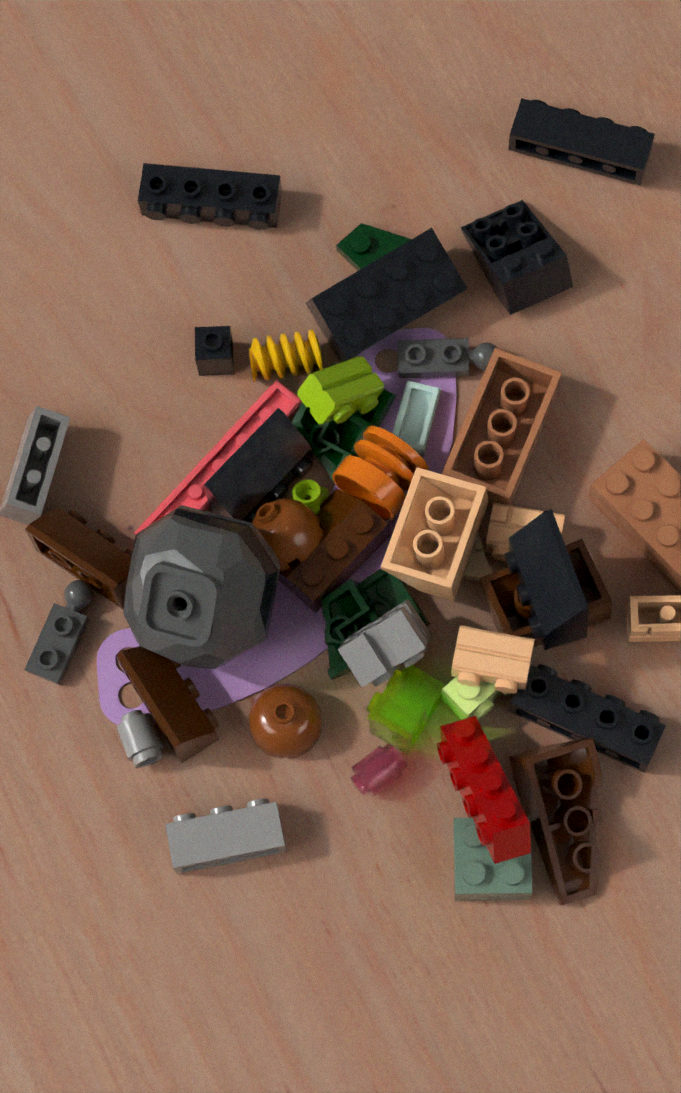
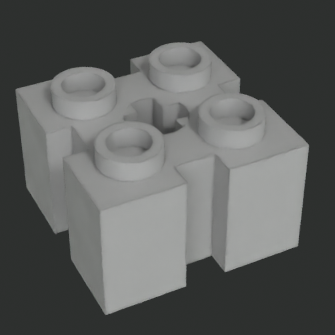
[338,599,432,688]

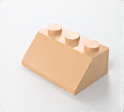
[381,467,489,601]

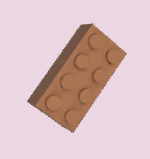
[442,348,562,507]
[588,439,681,593]

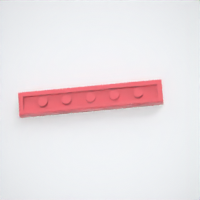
[134,380,302,537]

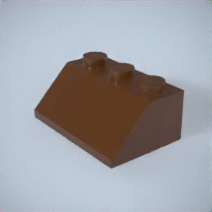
[278,489,389,613]
[25,507,133,609]
[480,539,612,648]
[116,646,220,763]

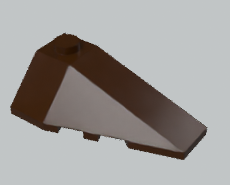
[509,738,602,905]

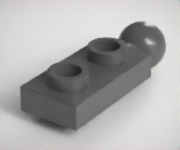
[398,338,498,378]
[24,580,94,685]

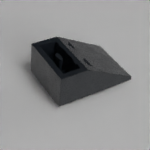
[461,200,573,315]

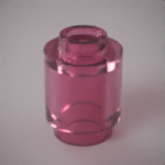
[350,743,407,797]

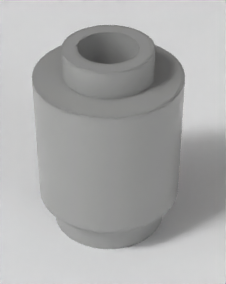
[116,710,163,768]

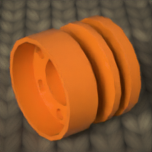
[332,426,429,521]

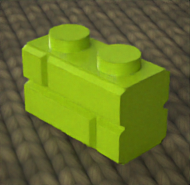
[297,356,384,424]

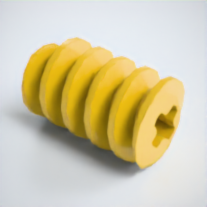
[249,329,323,382]

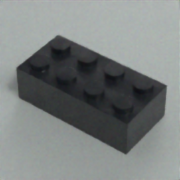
[306,228,468,362]

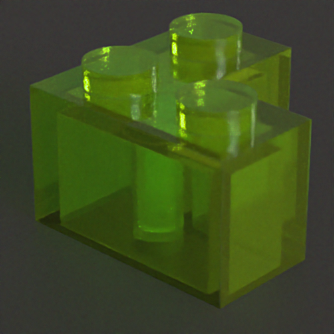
[366,665,446,755]

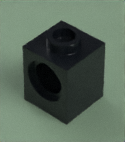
[195,326,234,376]

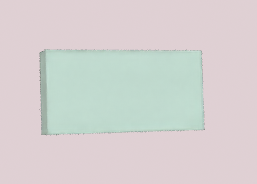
[393,380,441,457]

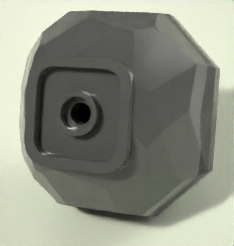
[123,505,280,669]

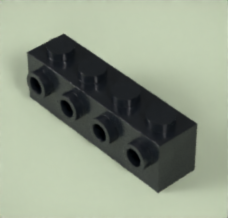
[508,98,655,185]
[138,163,282,230]
[509,664,666,773]

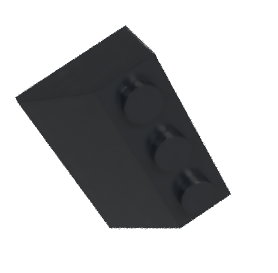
[204,408,314,523]
[504,509,589,650]

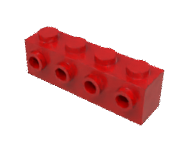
[437,716,531,864]

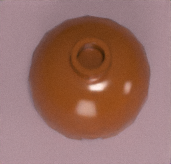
[252,498,323,571]
[249,683,322,759]

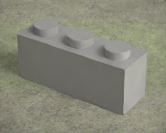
[0,406,70,525]
[165,798,287,874]

